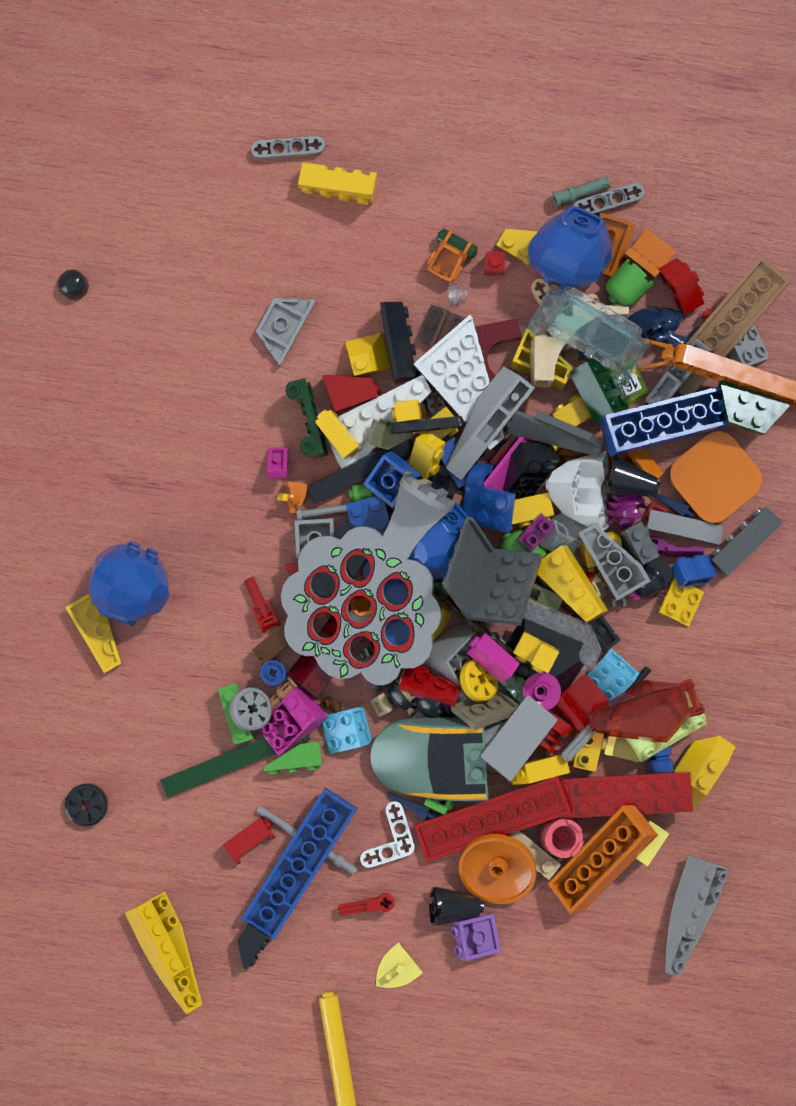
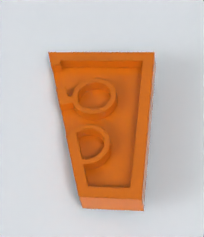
[600,213,636,277]

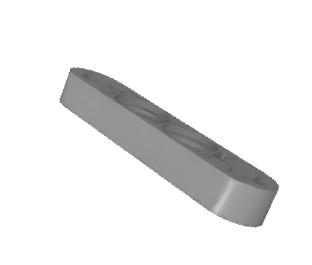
[251,136,325,160]
[574,183,644,215]

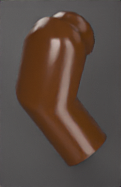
[320,697,342,713]

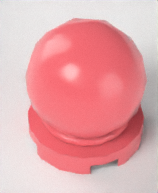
[540,818,584,858]

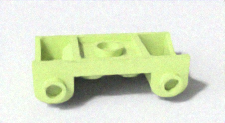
[619,689,706,762]

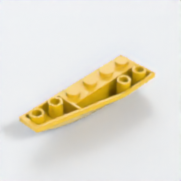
[124,892,202,1014]

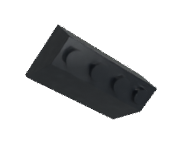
[380,302,420,383]

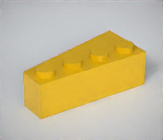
[298,162,377,205]
[537,546,608,622]

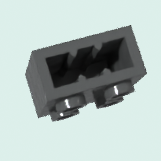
[617,522,659,565]

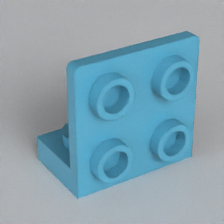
[587,648,639,706]
[322,706,373,754]

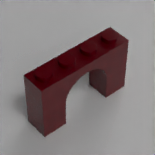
[475,318,533,396]

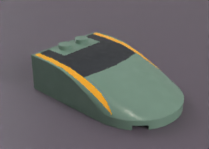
[371,717,489,801]

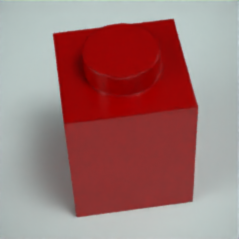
[484,251,505,276]

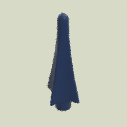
[653,493,695,518]
[387,792,436,820]

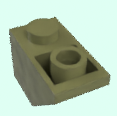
[366,418,413,450]

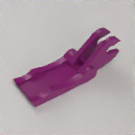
[650,535,706,557]

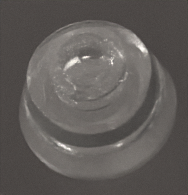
[447,282,468,308]

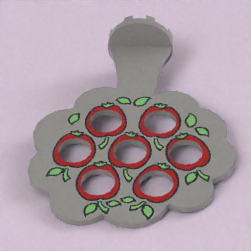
[281,471,457,685]

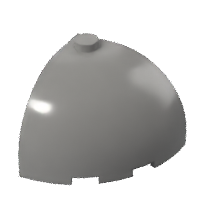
[420,624,481,703]

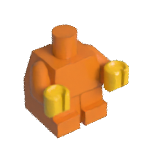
[277,481,308,513]

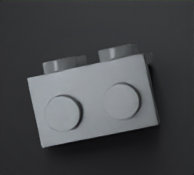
[726,325,769,366]

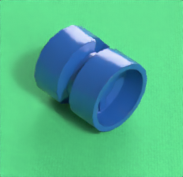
[260,660,287,686]
[647,745,674,773]

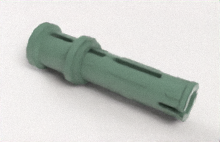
[552,176,611,208]

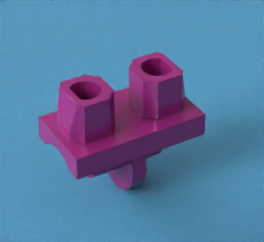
[517,513,555,552]

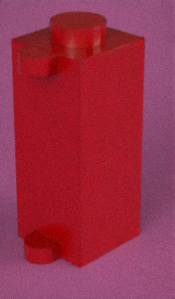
[223,817,276,865]

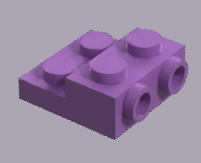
[451,913,501,961]

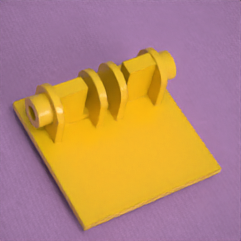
[658,577,704,627]

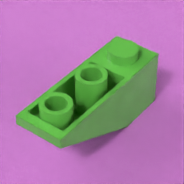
[263,741,322,774]

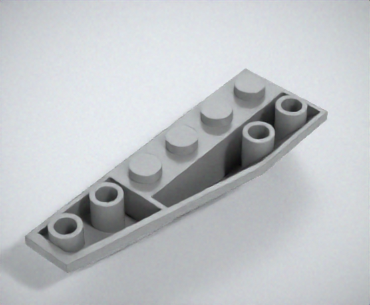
[446,366,535,480]
[665,855,729,976]

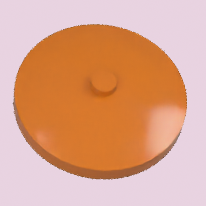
[459,834,537,904]

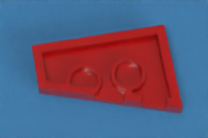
[399,665,461,706]

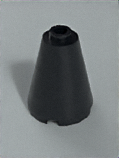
[605,456,661,497]
[429,887,484,926]

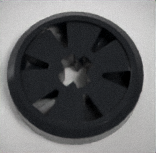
[65,783,108,826]

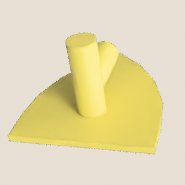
[376,942,423,988]

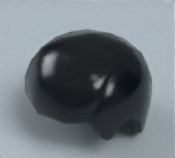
[57,269,89,300]

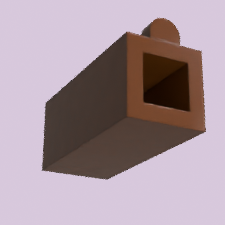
[252,622,289,665]

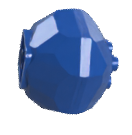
[528,206,613,291]
[409,499,469,579]
[88,541,169,626]

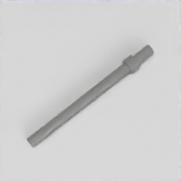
[256,806,357,875]

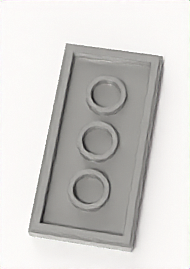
[479,695,558,781]

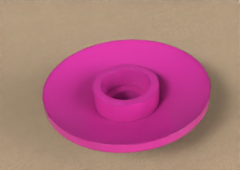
[522,672,561,710]

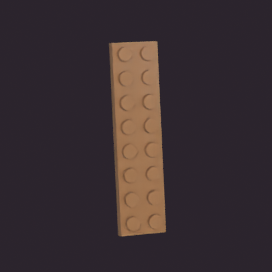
[660,256,791,395]

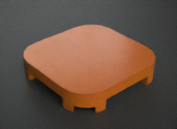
[669,431,762,523]

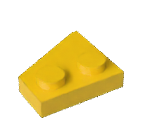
[496,229,538,266]

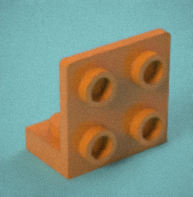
[623,229,676,281]

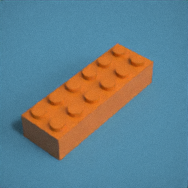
[548,805,658,914]

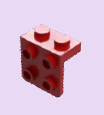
[555,674,610,731]

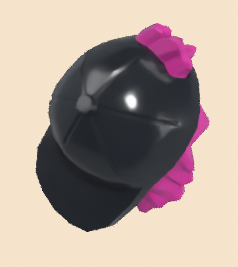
[628,559,673,600]
[414,695,454,718]

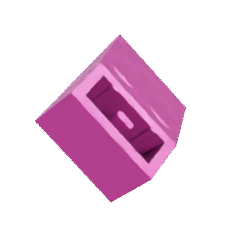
[259,688,327,756]

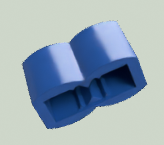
[671,554,717,588]

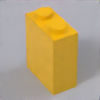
[315,410,363,460]
[511,754,570,785]

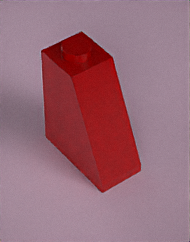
[322,375,381,414]

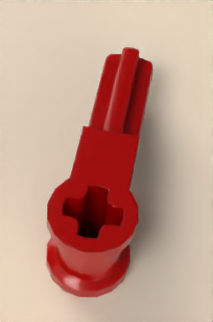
[244,577,281,633]
[338,893,395,916]

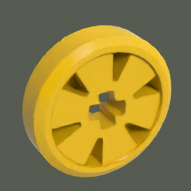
[460,659,498,702]

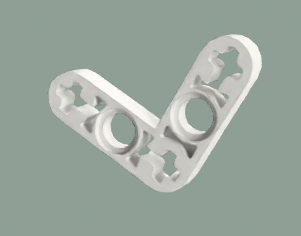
[360,801,414,868]

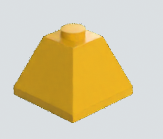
[345,332,391,377]

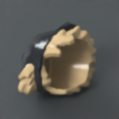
[389,669,417,716]

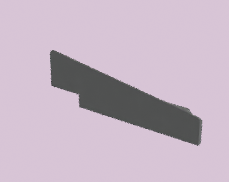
[508,410,606,456]

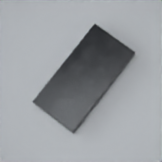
[311,519,366,598]

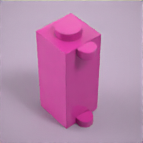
[467,633,520,683]

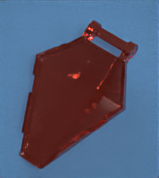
[587,679,705,743]

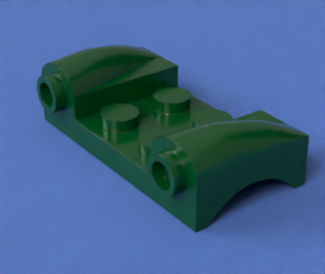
[286,378,329,459]

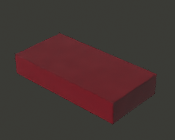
[488,434,518,468]

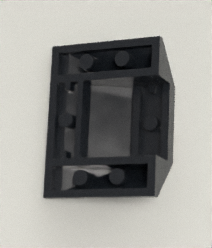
[506,609,594,693]

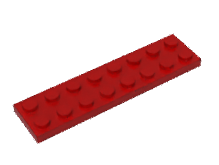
[414,776,572,862]

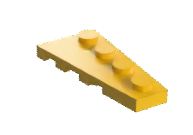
[65,594,121,674]

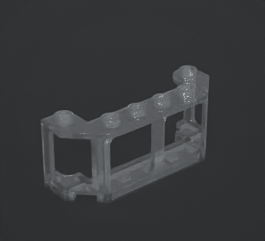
[484,599,602,674]

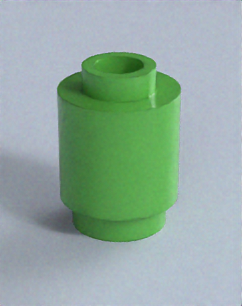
[349,484,377,502]

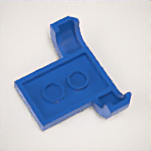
[462,463,515,534]

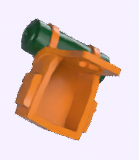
[427,228,478,282]

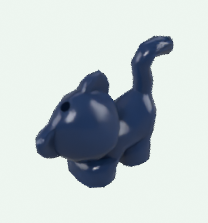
[649,306,700,352]

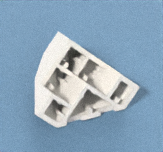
[546,451,609,529]

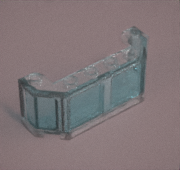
[526,284,651,386]

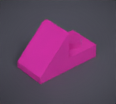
[267,447,288,478]

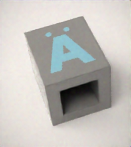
[540,519,570,552]

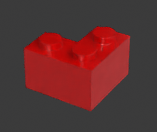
[658,258,705,315]

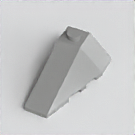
[578,524,651,601]

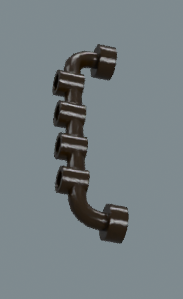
[433,587,514,657]

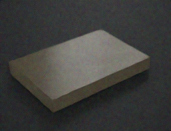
[451,689,518,730]

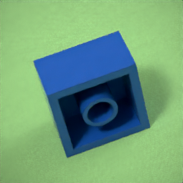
[364,451,422,508]

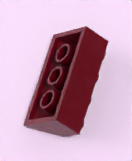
[287,615,364,697]

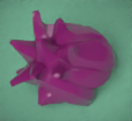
[604,495,647,530]

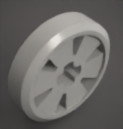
[230,688,272,731]

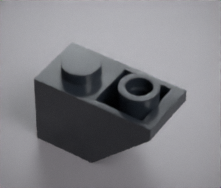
[237,923,269,970]

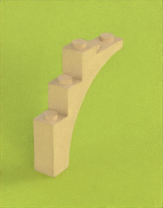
[531,294,629,387]

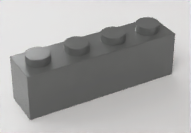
[710,507,783,577]

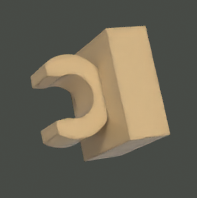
[370,693,395,717]

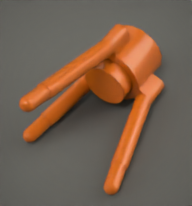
[637,337,676,371]

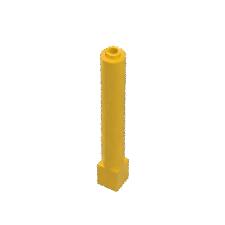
[319,991,356,1106]

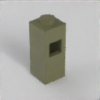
[528,580,563,614]

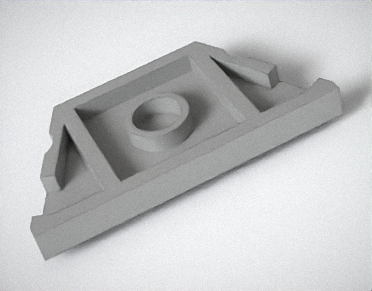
[256,298,316,365]

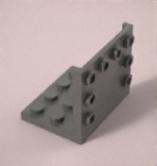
[443,517,542,626]

